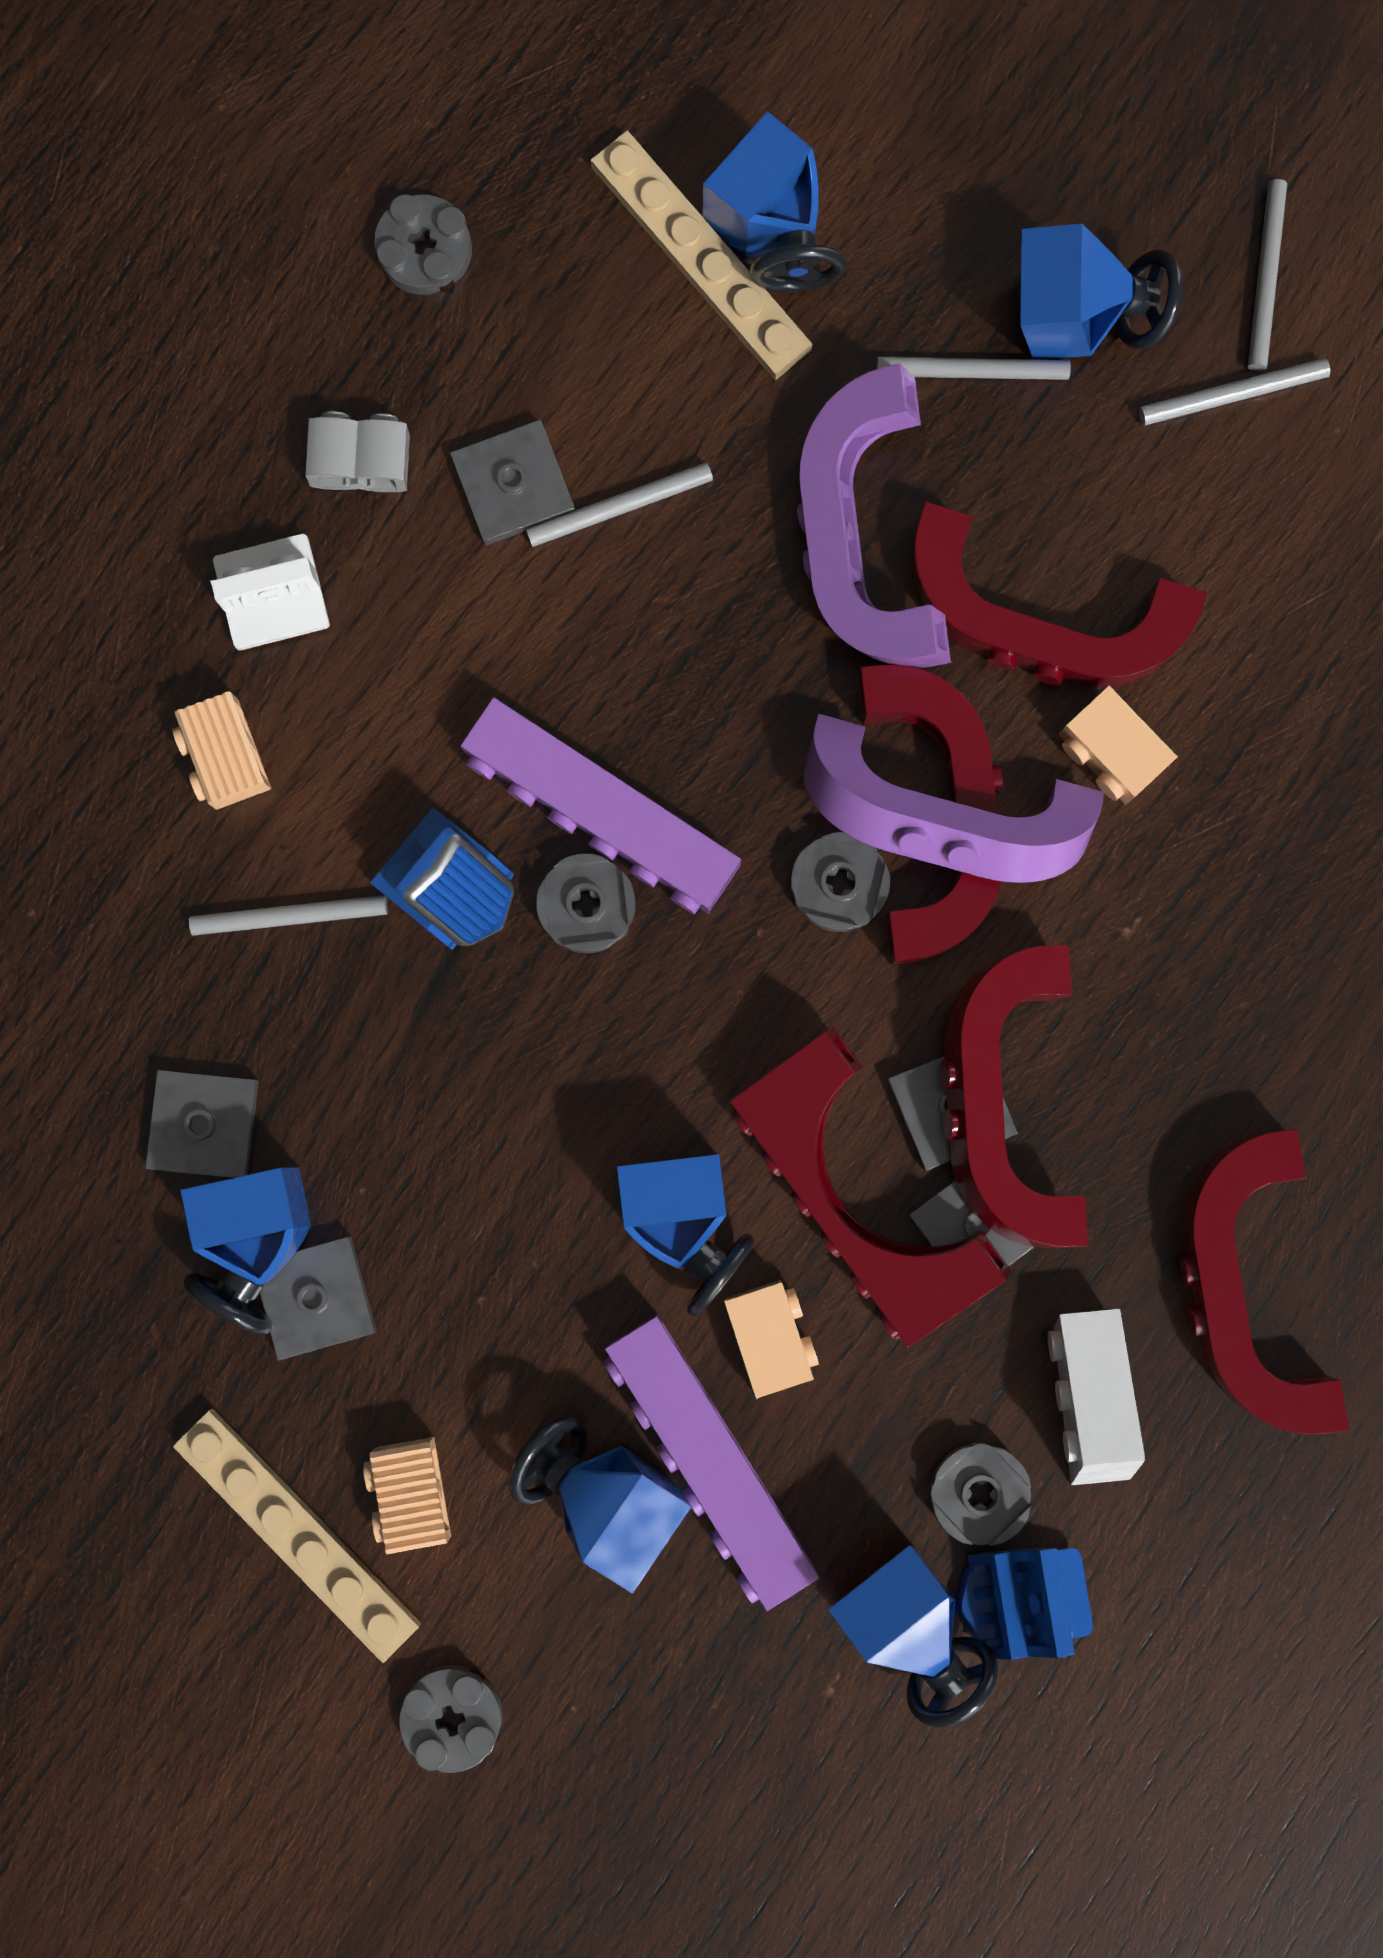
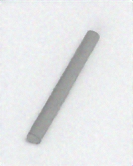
[1247,179,1287,371]
[876,357,1071,380]
[1139,358,1330,426]
[526,462,713,547]
[189,895,388,936]

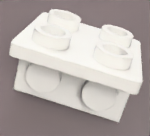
[211,534,330,650]

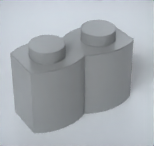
[306,411,410,492]

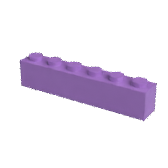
[461,697,741,914]
[603,1313,819,1611]

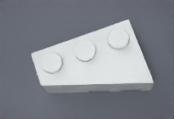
[1048,1309,1145,1485]

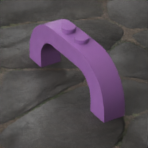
[797,363,951,668]
[803,714,1104,883]

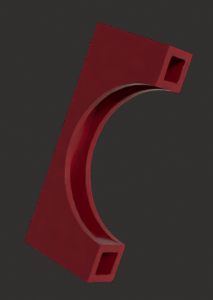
[730,1027,1011,1348]

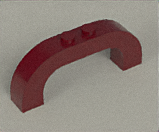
[911,502,1207,688]
[858,665,1006,965]
[940,945,1088,1248]
[1180,1129,1349,1435]

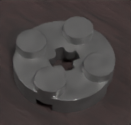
[374,195,472,295]
[791,832,890,932]
[536,854,636,954]
[929,1441,1031,1546]
[400,1665,502,1773]

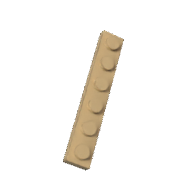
[591,130,812,380]
[173,1409,421,1663]

